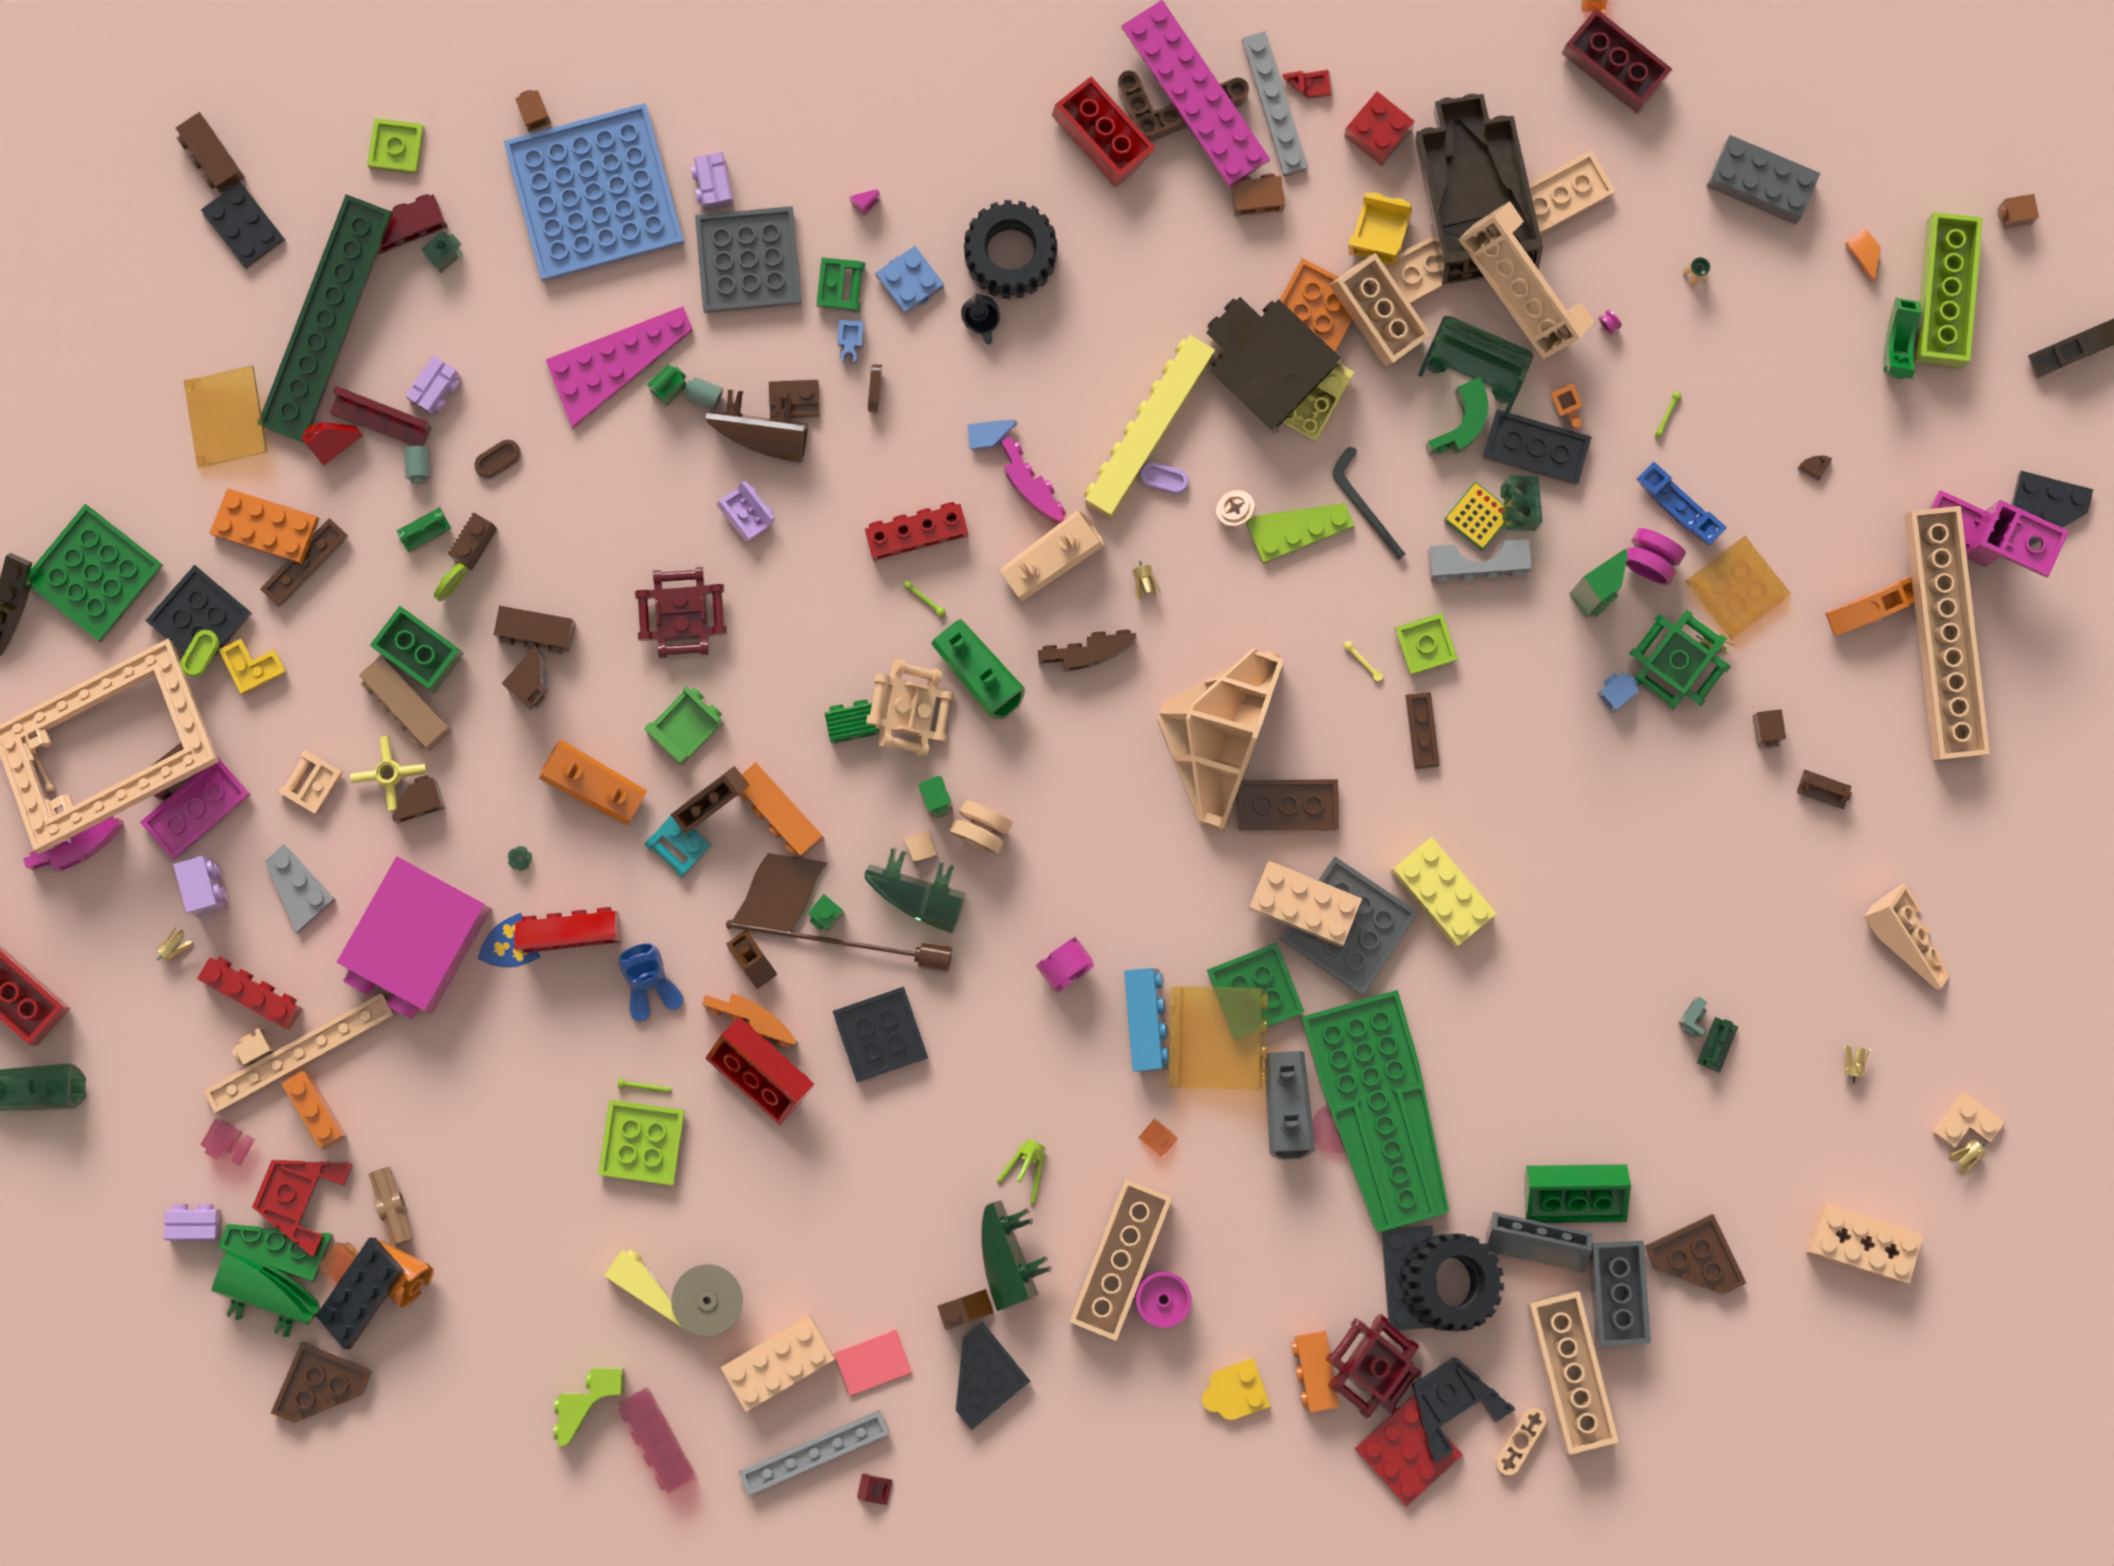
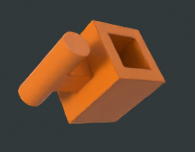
[1550,383,1583,428]

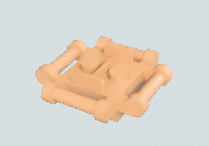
[866,659,954,757]

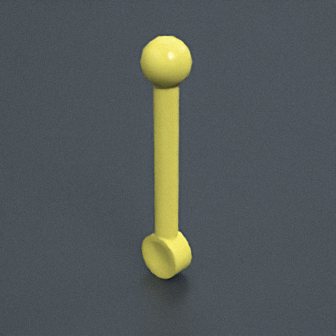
[1344,641,1383,682]

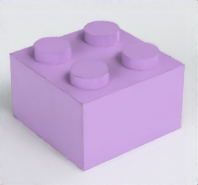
[173,856,228,917]

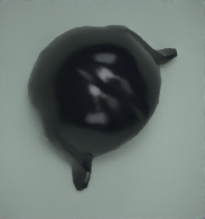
[961,294,1001,345]

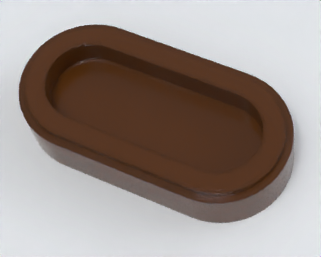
[868,364,882,413]
[474,439,521,479]

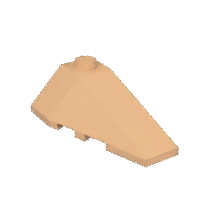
[1864,883,1949,990]

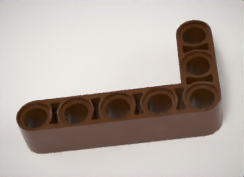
[1117,70,1249,142]

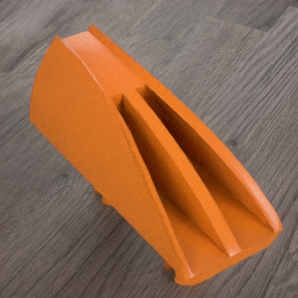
[538,739,647,825]

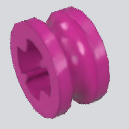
[1598,310,1622,335]

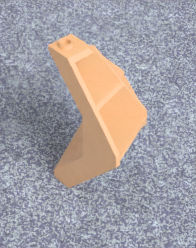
[1157,649,1284,831]

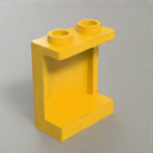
[1349,192,1412,266]

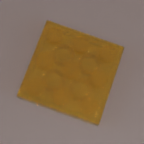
[1685,536,1791,640]

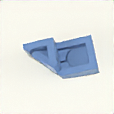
[968,420,1017,450]

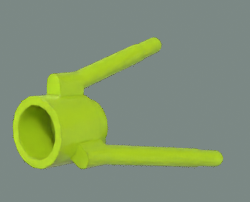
[997,1139,1046,1205]

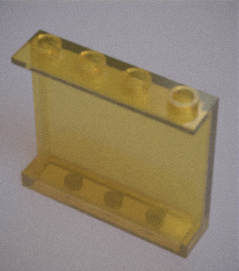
[1169,986,1268,1090]

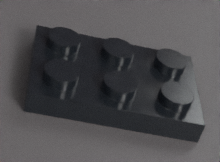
[201,181,285,269]

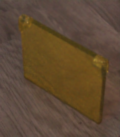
[183,366,267,468]

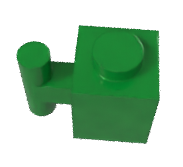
[647,364,686,407]

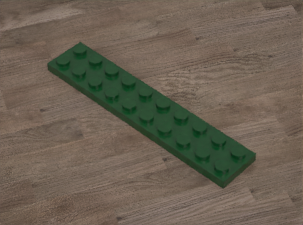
[257,194,393,443]

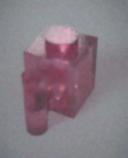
[200,1118,255,1166]

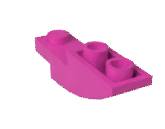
[1001,437,1066,525]
[23,816,124,872]

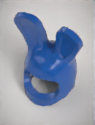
[618,943,684,1021]

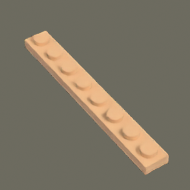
[204,993,395,1113]

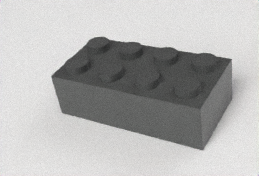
[1706,135,1820,225]
[1589,1241,1651,1346]

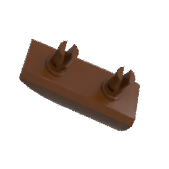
[705,389,808,463]

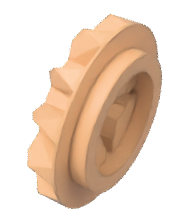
[1216,490,1256,528]

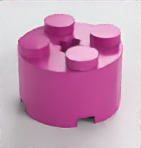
[1035,936,1095,993]

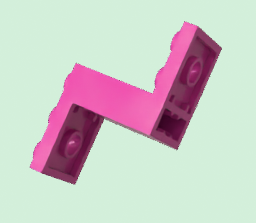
[1930,490,2069,578]

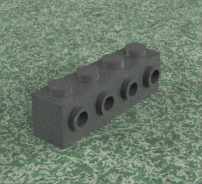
[1485,1212,1592,1272]

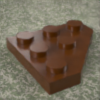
[1644,1214,1746,1294]
[271,1342,373,1423]

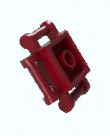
[635,567,727,659]
[1325,1314,1422,1418]

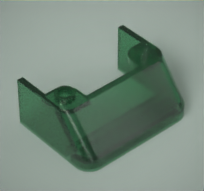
[1418,316,1533,415]

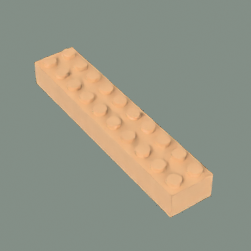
[1904,506,1990,761]

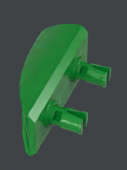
[931,619,1025,719]
[211,1248,320,1337]

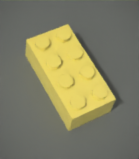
[1391,837,1497,948]

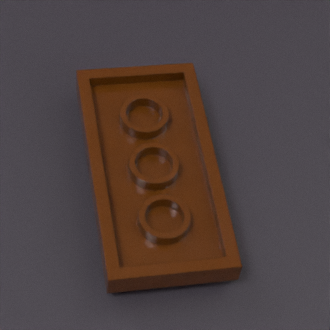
[1238,779,1339,831]

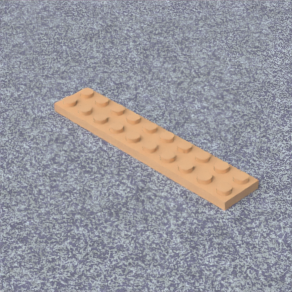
[1383,151,1616,304]

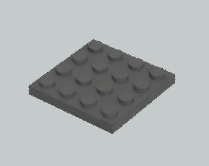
[695,206,802,313]
[1279,856,1418,995]

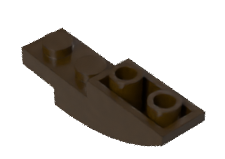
[2027,318,2114,378]
[0,553,32,656]

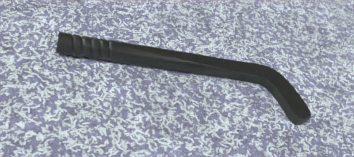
[1333,447,1406,560]

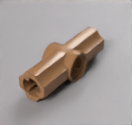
[368,1167,413,1246]

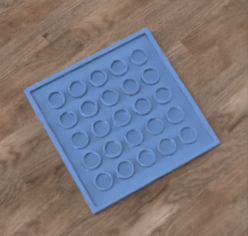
[504,103,684,281]

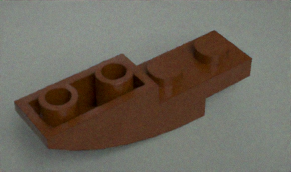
[1038,630,1137,672]

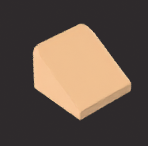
[905,832,937,864]

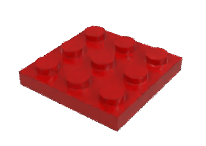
[1355,1397,1463,1506]

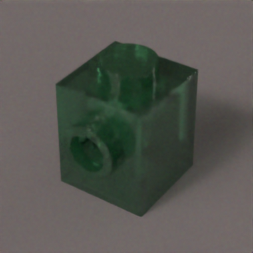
[421,230,463,273]

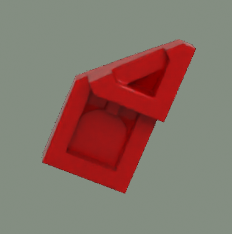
[1282,69,1332,98]

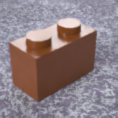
[1231,174,1285,216]

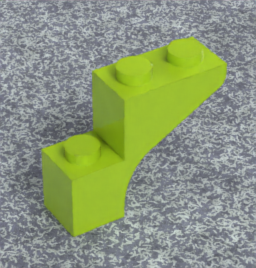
[553,1368,624,1446]

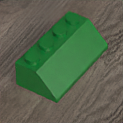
[1569,549,1628,618]
[1524,1164,1631,1223]

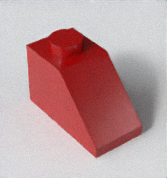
[301,422,363,466]

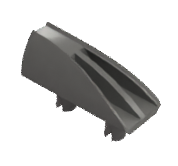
[1264,1051,1315,1160]

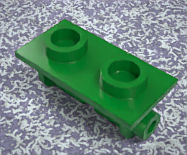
[396,507,452,552]

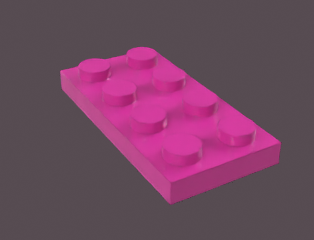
[140,756,251,860]

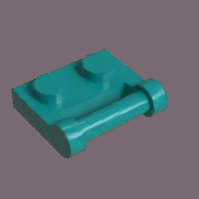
[644,815,712,878]

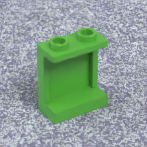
[644,686,723,765]

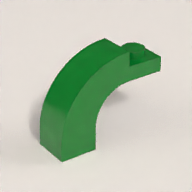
[1883,298,1922,379]
[1426,377,1488,455]

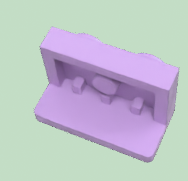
[716,481,775,543]

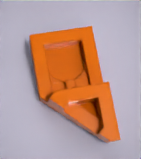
[1846,229,1881,282]

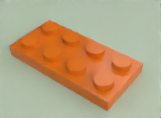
[210,488,320,564]

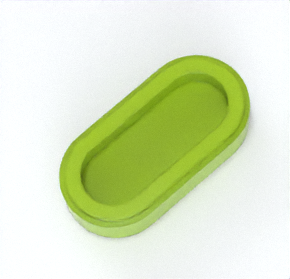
[181,630,220,678]

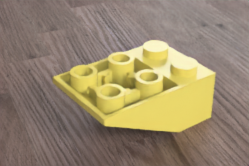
[1283,365,1355,441]

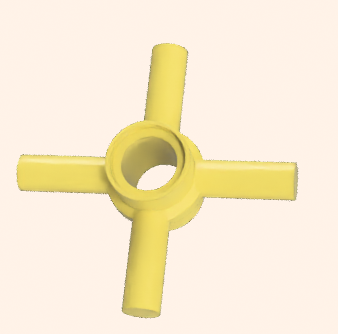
[350,736,427,811]

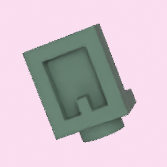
[1678,997,1708,1038]

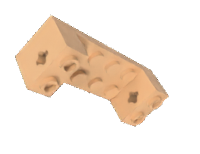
[1458,201,1595,360]

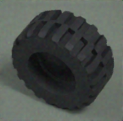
[964,200,1058,299]
[1402,1233,1504,1331]

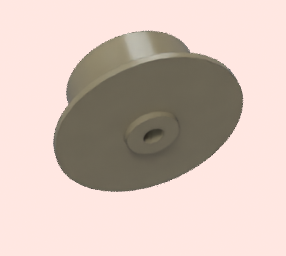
[671,1264,743,1336]

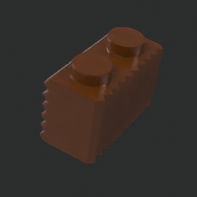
[448,513,497,571]

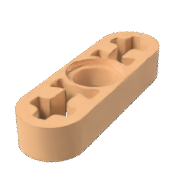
[1496,1408,1546,1475]

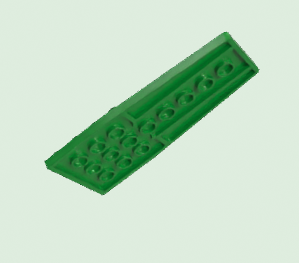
[1301,990,1449,1232]

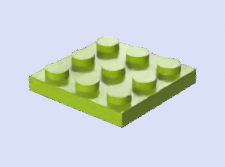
[598,1100,685,1185]

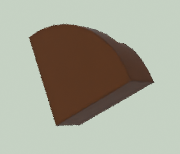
[1797,455,1832,481]

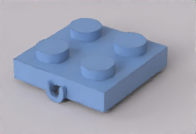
[875,246,944,314]

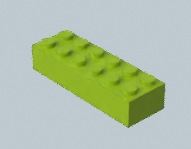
[1914,212,1983,368]

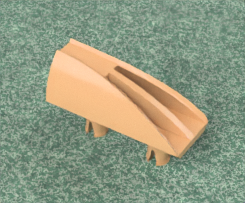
[1000,510,1104,601]

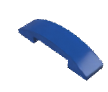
[1637,462,1727,546]

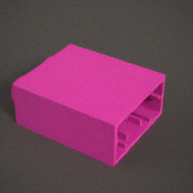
[336,856,492,1020]

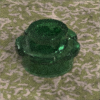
[508,846,532,871]

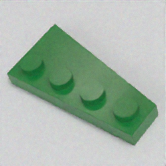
[217,1224,333,1282]

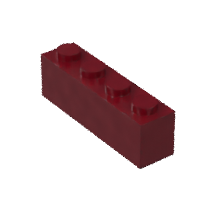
[378,194,448,255]

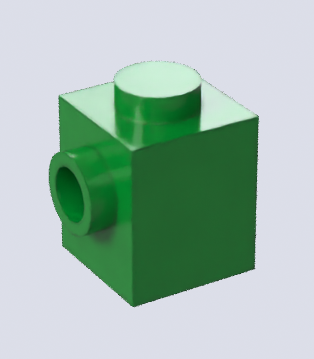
[808,894,844,932]

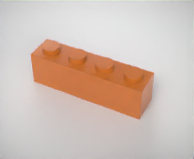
[738,762,824,858]

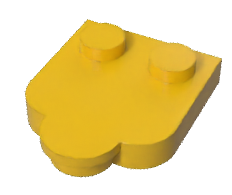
[1202,1358,1271,1420]

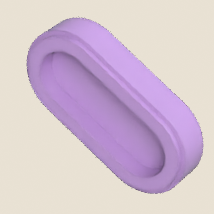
[1140,462,1188,495]

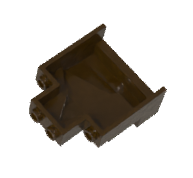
[1206,297,1344,434]

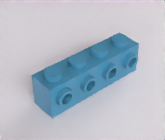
[1124,968,1171,1072]

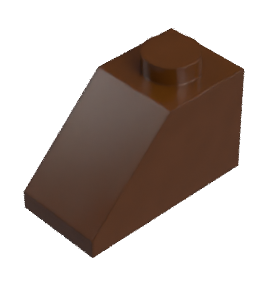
[392,775,445,824]
[726,930,778,989]
[937,1289,994,1330]

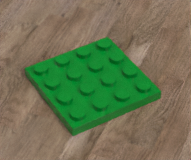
[28,504,164,642]

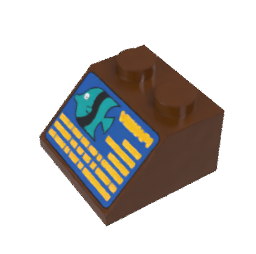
[501,646,547,710]

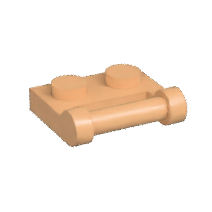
[278,749,343,815]

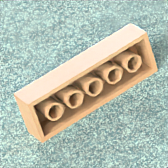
[1069,1179,1172,1341]
[1526,1291,1619,1455]

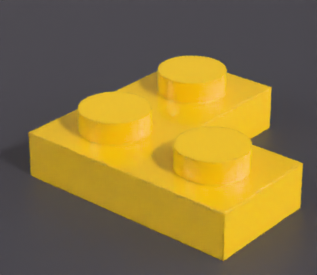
[219,639,287,695]

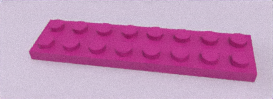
[1121,0,1270,187]

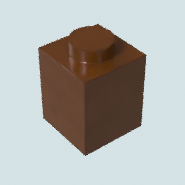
[1753,709,1786,748]

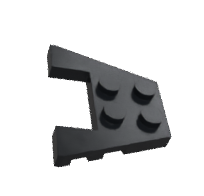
[1411,1357,1516,1463]

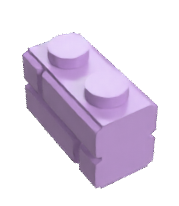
[691,152,734,210]
[405,356,461,416]
[164,1204,221,1241]

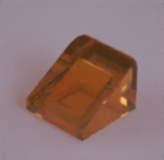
[1138,1118,1177,1157]

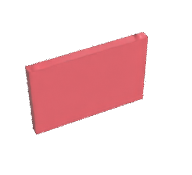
[834,1330,912,1396]

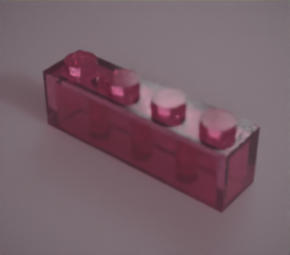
[618,1387,697,1493]

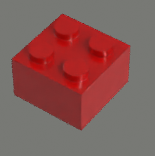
[1344,91,1415,166]

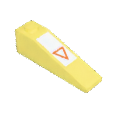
[605,1249,689,1332]

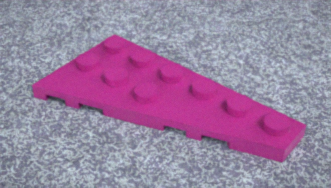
[545,306,693,428]

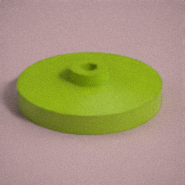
[433,563,468,602]

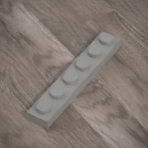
[1242,31,1308,177]
[739,1410,890,1496]

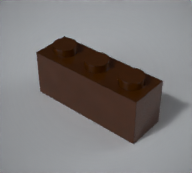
[175,112,245,193]
[493,605,576,654]
[670,765,750,834]

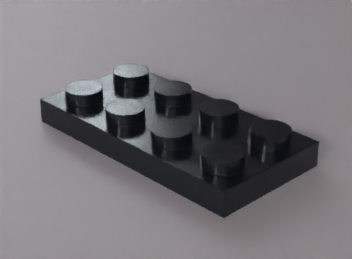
[1482,409,1592,485]
[1381,1226,1437,1330]
[316,1237,405,1349]

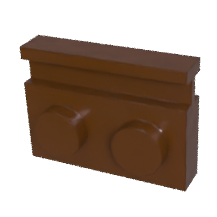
[769,379,820,419]

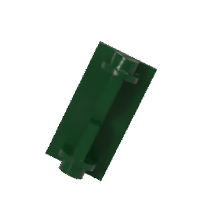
[1697,1017,1739,1073]

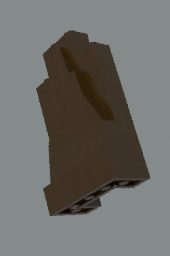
[1415,93,1543,285]

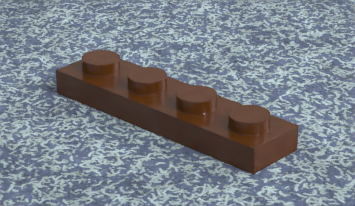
[260,518,349,608]

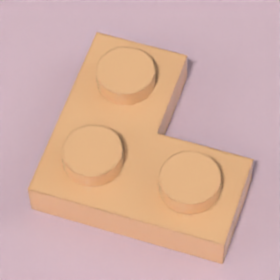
[1933,1092,2005,1148]

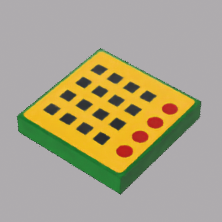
[1444,481,1514,551]

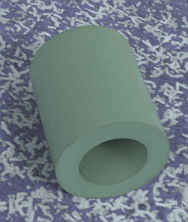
[684,377,723,411]
[404,446,430,484]

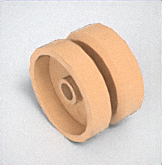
[949,800,1013,855]

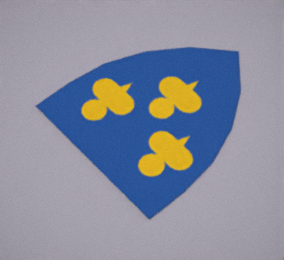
[478,912,541,967]

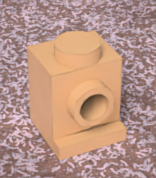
[232,1028,275,1066]

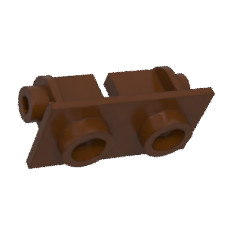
[1796,769,1852,810]

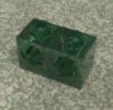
[1500,475,1543,531]

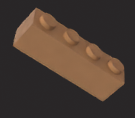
[359,655,452,751]

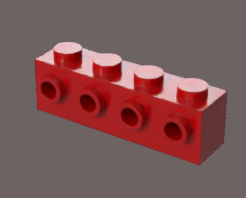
[864,502,968,561]
[197,956,302,1030]

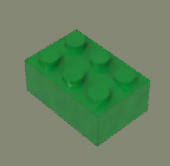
[370,606,464,693]

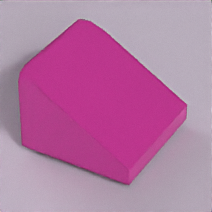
[850,189,880,215]

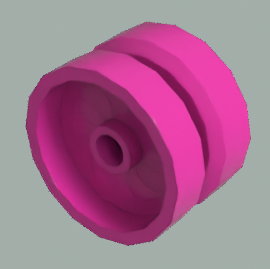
[1626,528,1686,585]
[1135,1271,1192,1328]

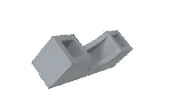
[1428,539,1532,583]

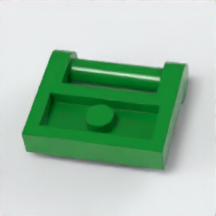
[816,257,866,312]

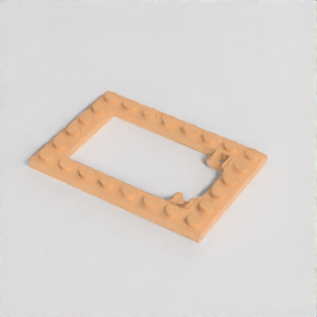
[0,638,218,854]

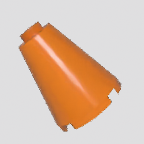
[378,1240,434,1308]

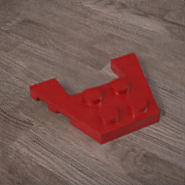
[252,1160,353,1257]

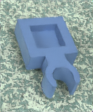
[837,320,864,364]

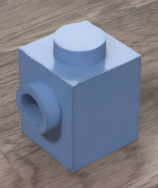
[1597,672,1639,713]

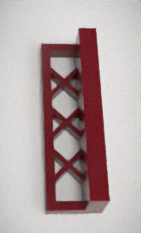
[330,385,432,446]

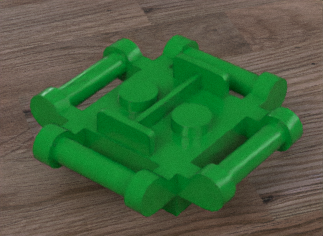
[1629,610,1732,711]

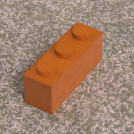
[281,1070,347,1149]
[1291,1330,1340,1412]

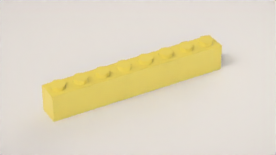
[1084,335,1215,519]

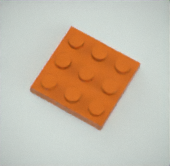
[1280,258,1352,352]

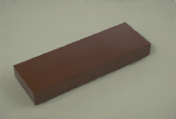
[1405,692,1440,769]

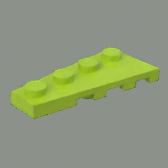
[1246,503,1355,564]

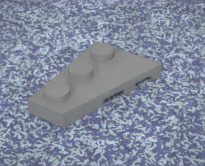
[265,844,335,933]

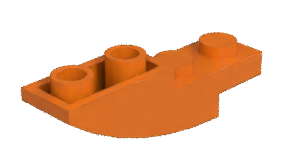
[1825,575,1914,636]
[702,993,798,1049]

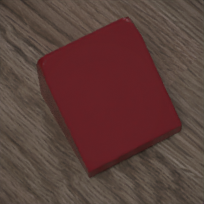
[857,1473,892,1505]

